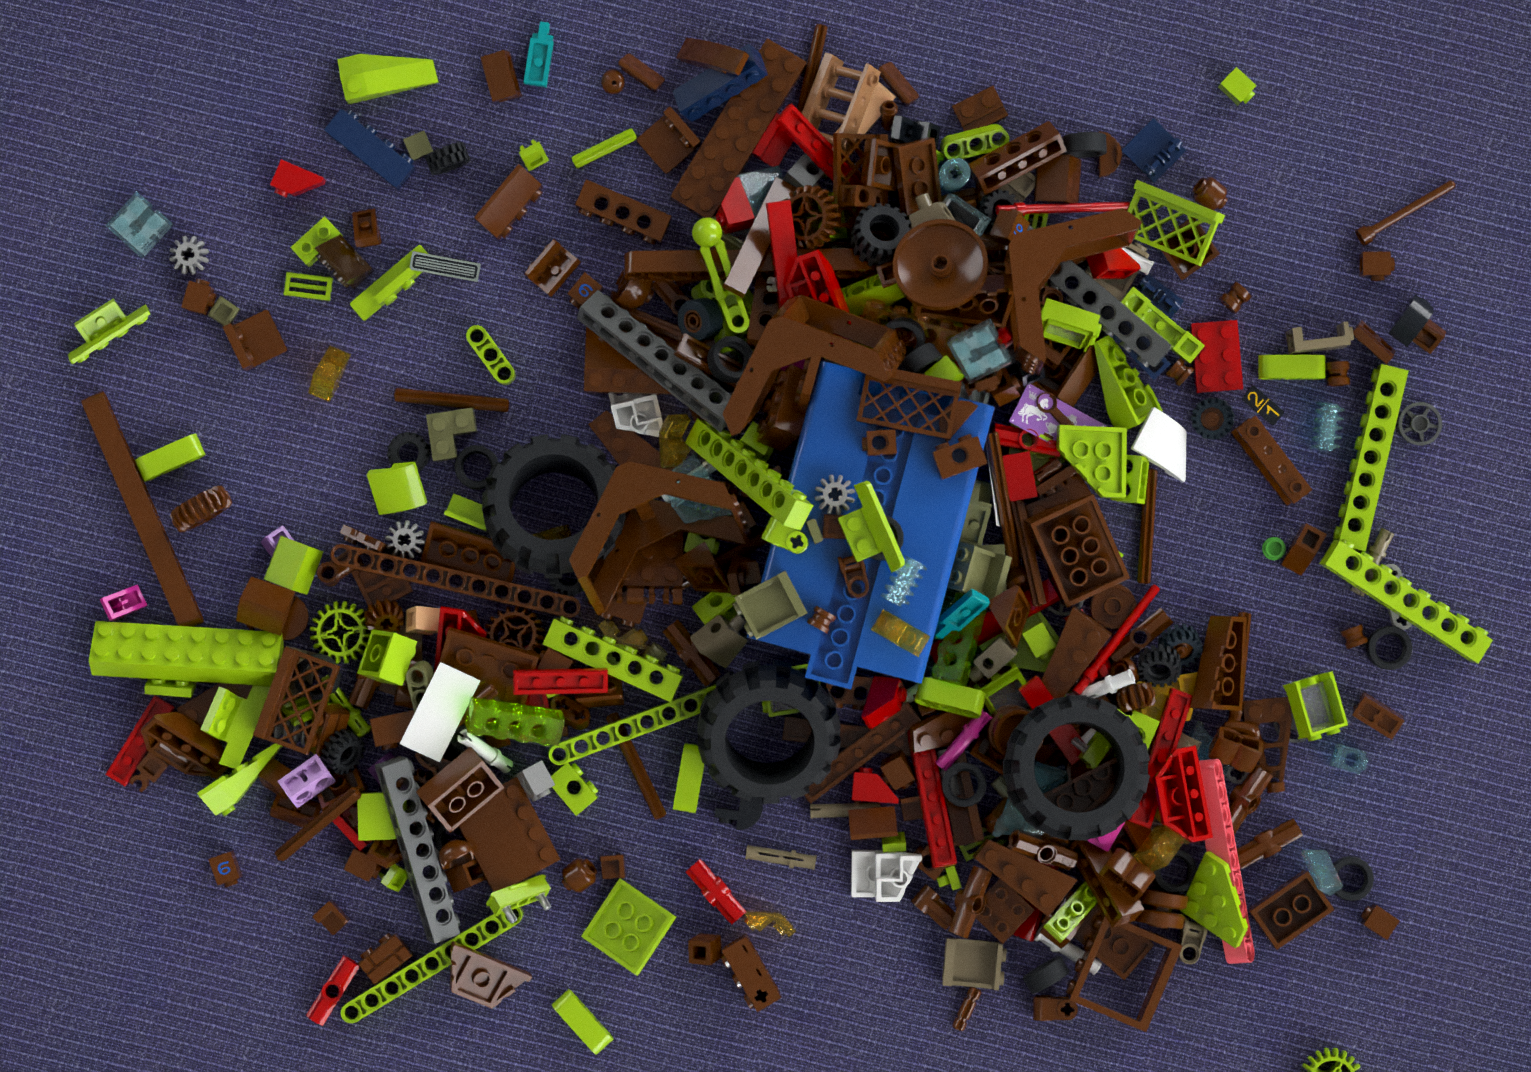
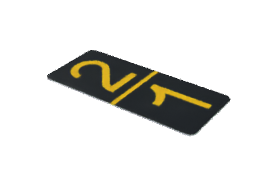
[1242,386,1284,425]

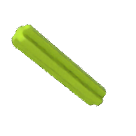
[572,128,637,168]

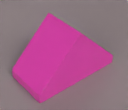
[100,584,147,621]

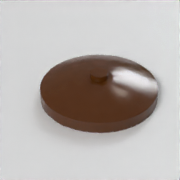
[893,219,988,311]

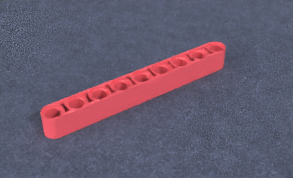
[1199,759,1255,964]

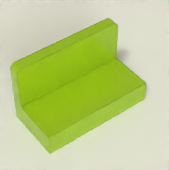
[444,493,487,532]

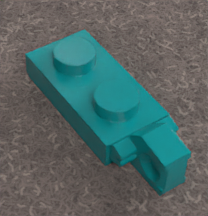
[523,21,554,88]
[935,588,990,639]

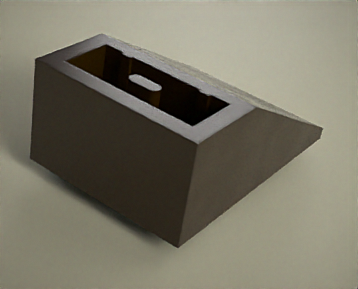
[314,235,374,290]

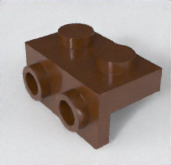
[524,239,581,297]

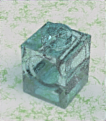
[1330,743,1368,775]

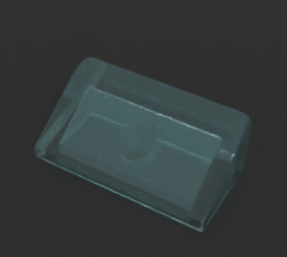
[1301,850,1343,896]

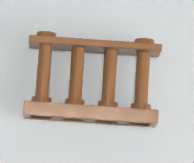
[801,53,881,152]

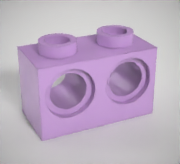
[278,754,336,808]

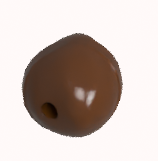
[601,69,625,94]

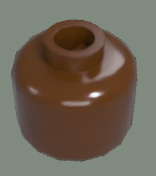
[1192,177,1228,210]
[562,858,597,893]

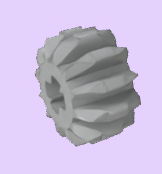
[169,236,209,275]
[815,475,855,515]
[385,520,425,559]

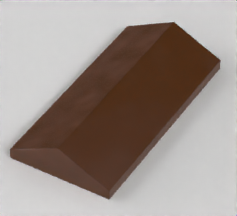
[421,521,516,589]

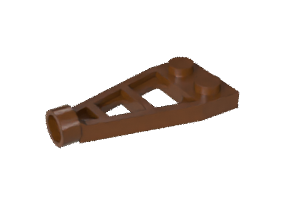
[1243,697,1292,793]

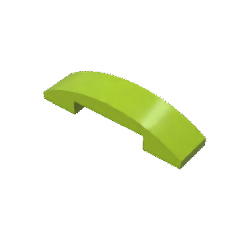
[1121,287,1205,364]

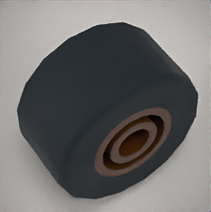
[677,298,723,341]

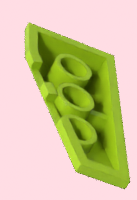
[337,54,439,104]
[1094,335,1163,430]
[197,743,283,816]

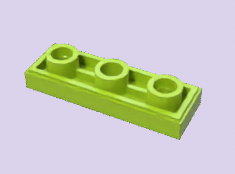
[1043,881,1098,943]

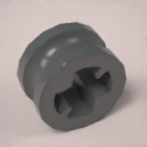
[1226,765,1248,784]

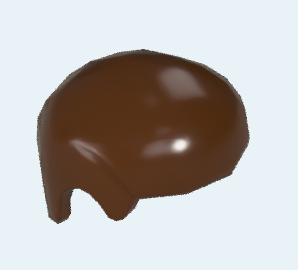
[439,839,474,869]

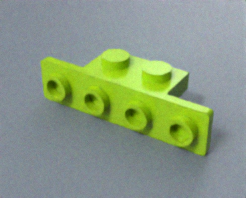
[350,245,428,321]
[68,298,150,364]

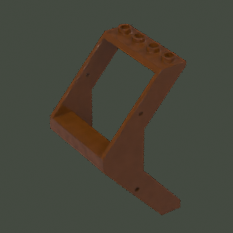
[1004,208,1142,375]
[723,294,907,436]
[569,461,752,615]

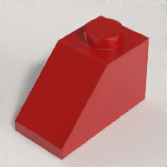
[270,159,326,198]
[716,177,755,234]
[1086,248,1141,279]
[861,676,907,729]
[851,767,899,804]

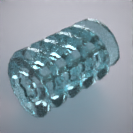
[938,158,971,192]
[1310,402,1345,452]
[880,555,927,608]

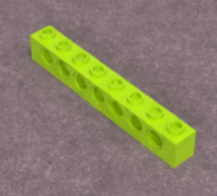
[1333,364,1409,552]
[685,418,814,531]
[1319,539,1493,664]

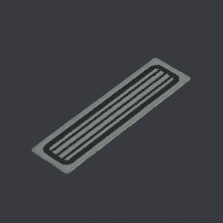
[409,251,481,282]

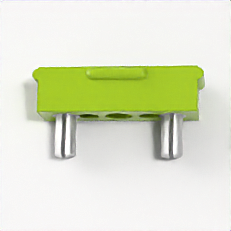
[1071,708,1131,769]
[486,874,551,923]

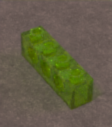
[932,593,987,687]
[465,697,565,746]

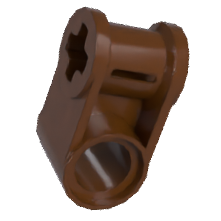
[837,555,869,599]
[1033,995,1078,1021]

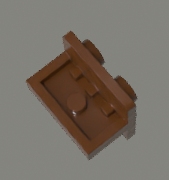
[575,668,624,708]

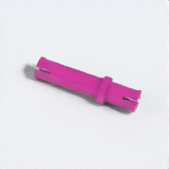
[936,710,992,771]

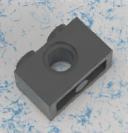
[783,153,829,192]

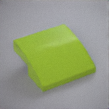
[366,462,427,515]
[357,792,408,841]

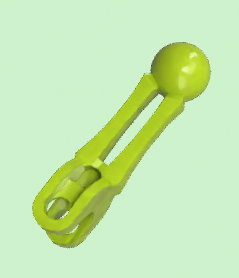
[692,218,749,333]

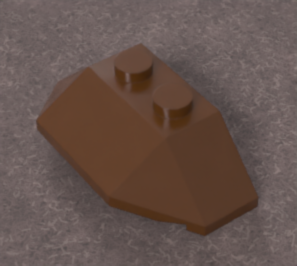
[141,712,229,779]

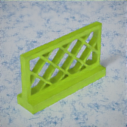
[1128,180,1225,266]

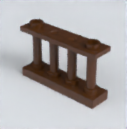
[1230,415,1312,506]

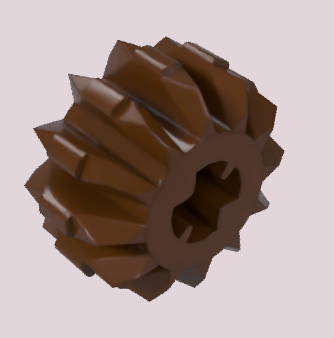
[364,598,404,632]
[1115,682,1156,713]

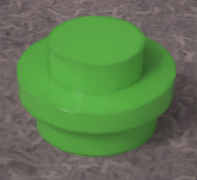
[1262,537,1286,560]

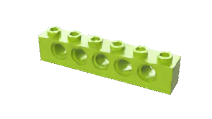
[543,616,684,702]

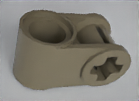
[1178,918,1208,964]

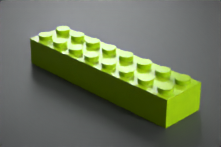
[89,621,284,686]

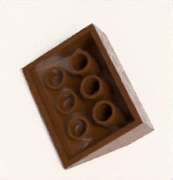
[584,327,679,395]
[1025,494,1130,608]
[458,777,561,892]

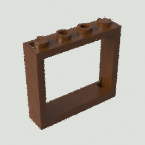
[1065,911,1183,1032]

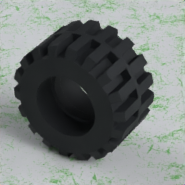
[850,203,912,267]

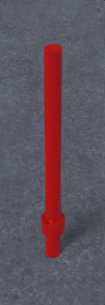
[996,202,1130,216]
[1072,584,1160,695]

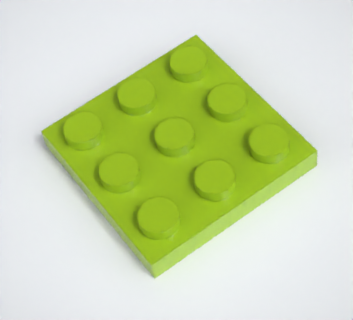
[581,878,676,976]

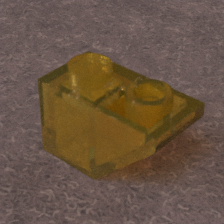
[308,346,351,402]

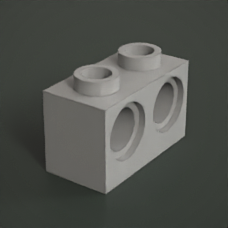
[511,760,555,802]

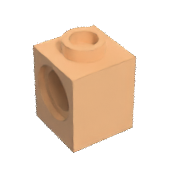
[406,606,440,635]

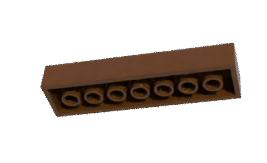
[670,38,807,218]

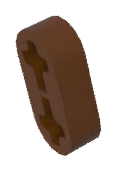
[550,695,590,730]

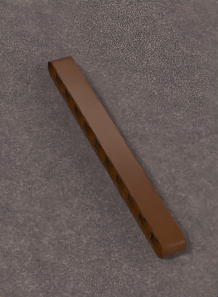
[624,248,878,281]
[81,391,204,627]
[331,544,580,618]

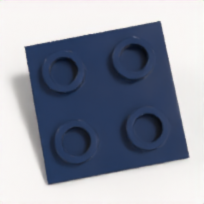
[1121,118,1186,183]
[1136,274,1184,319]

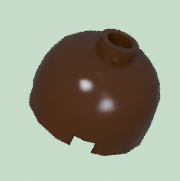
[611,269,654,309]

